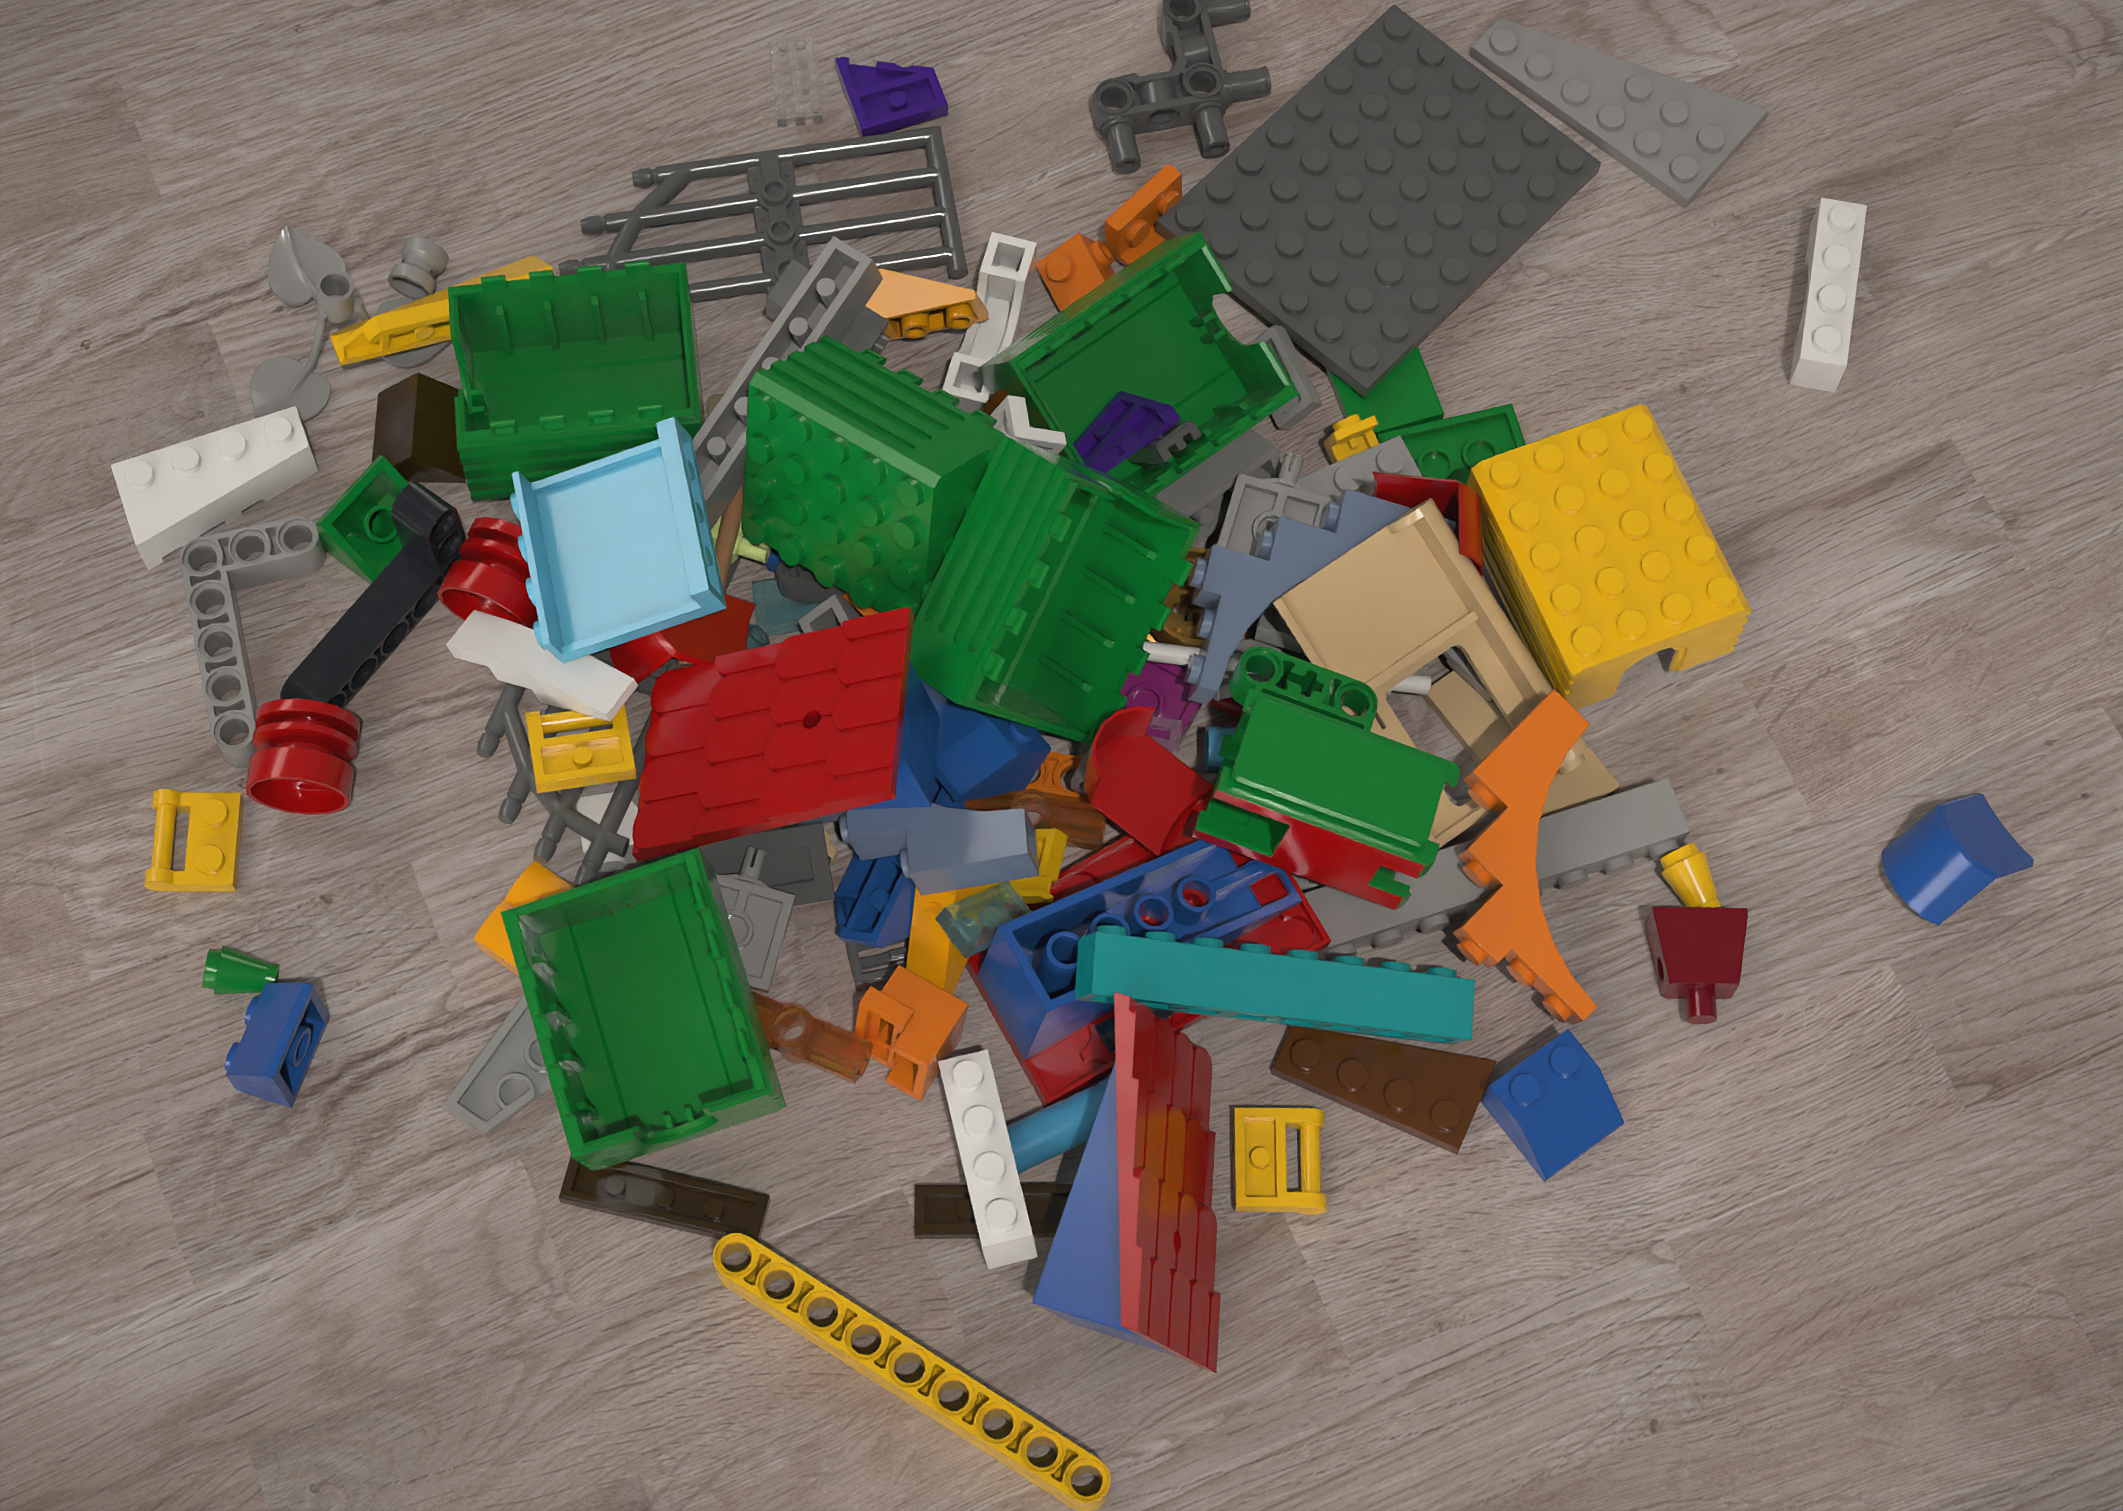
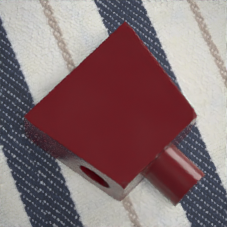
[1645,907,1748,1024]

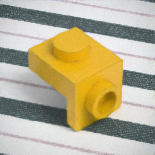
[1323,414,1379,464]

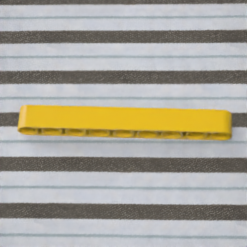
[713,1233,1111,1511]

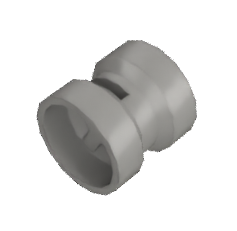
[388,236,449,300]

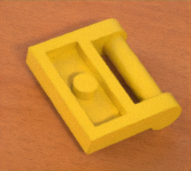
[525,704,637,794]
[144,789,245,892]
[1233,1108,1327,1215]

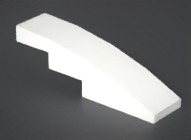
[446,610,638,722]

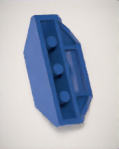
[834,777,965,948]

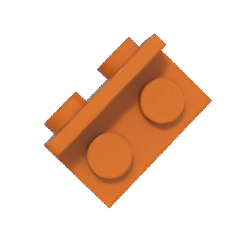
[1105,163,1183,266]

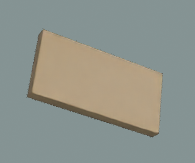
[1422,670,1620,818]

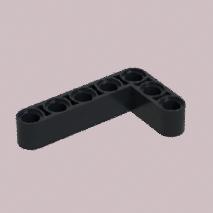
[280,481,466,709]

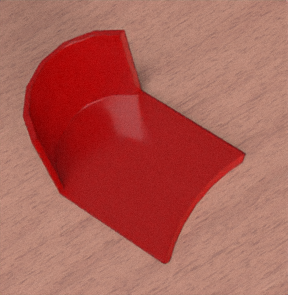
[1372,472,1483,577]
[609,593,756,684]
[1083,706,1214,857]

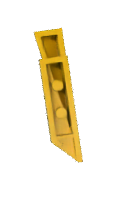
[330,256,555,366]

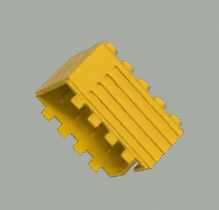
[1467,404,1752,710]

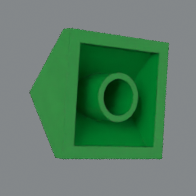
[315,455,409,584]

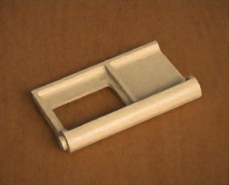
[1272,498,1589,848]

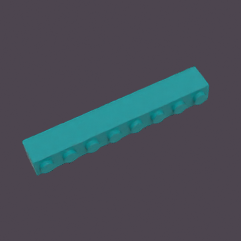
[1074,925,1475,1045]

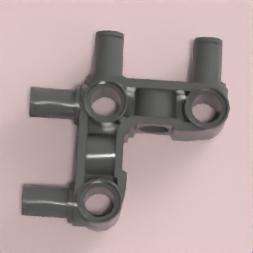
[1093,0,1271,174]

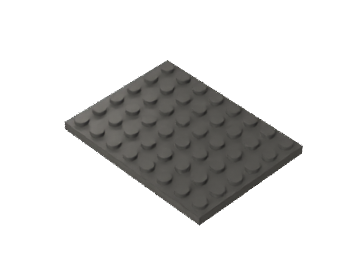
[1155,4,1601,398]

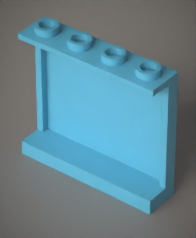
[510,417,727,663]

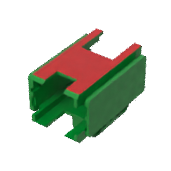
[1192,646,1461,910]

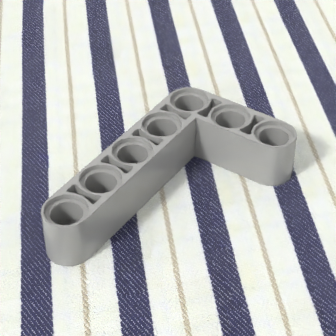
[180,516,327,768]

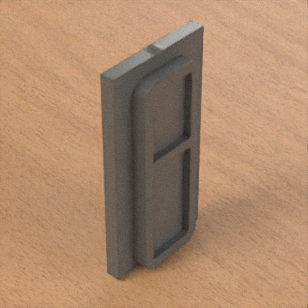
[676,821,835,906]

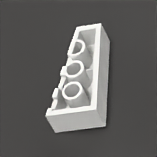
[111,406,319,571]

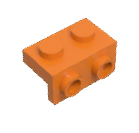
[1037,232,1115,311]

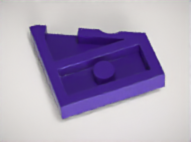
[835,57,948,137]
[1073,391,1181,473]

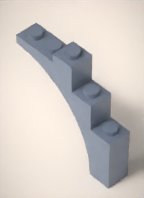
[1185,488,1456,705]
[799,803,1040,895]

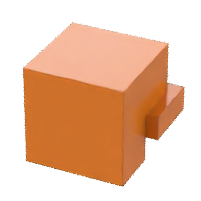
[852,965,969,1102]

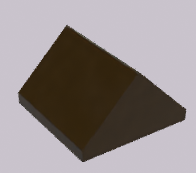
[372,372,466,483]

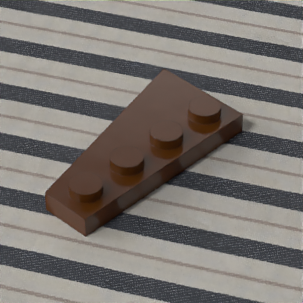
[1272,1026,1497,1155]

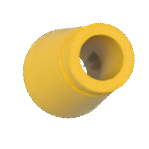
[1659,842,1722,908]

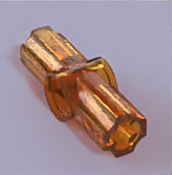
[965,789,1107,851]
[752,992,873,1084]

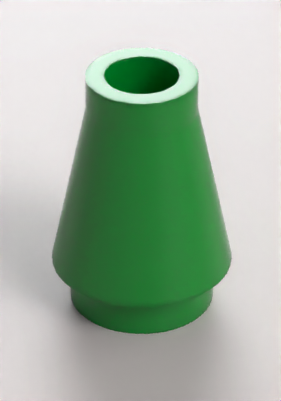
[202,945,280,995]

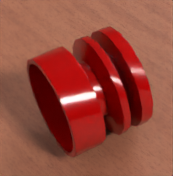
[437,517,538,629]
[245,698,360,815]

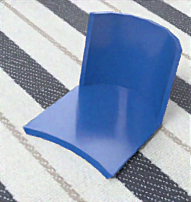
[1882,793,2034,925]

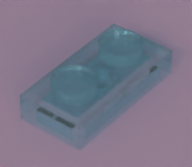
[935,881,1032,958]

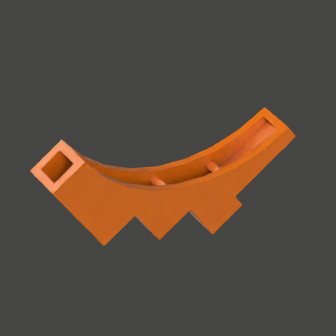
[1452,689,1598,1025]

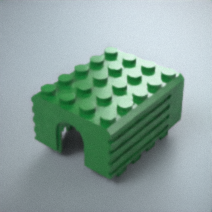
[978,231,1299,496]
[448,260,705,501]
[742,335,1005,621]
[910,434,1201,745]
[501,848,787,1171]

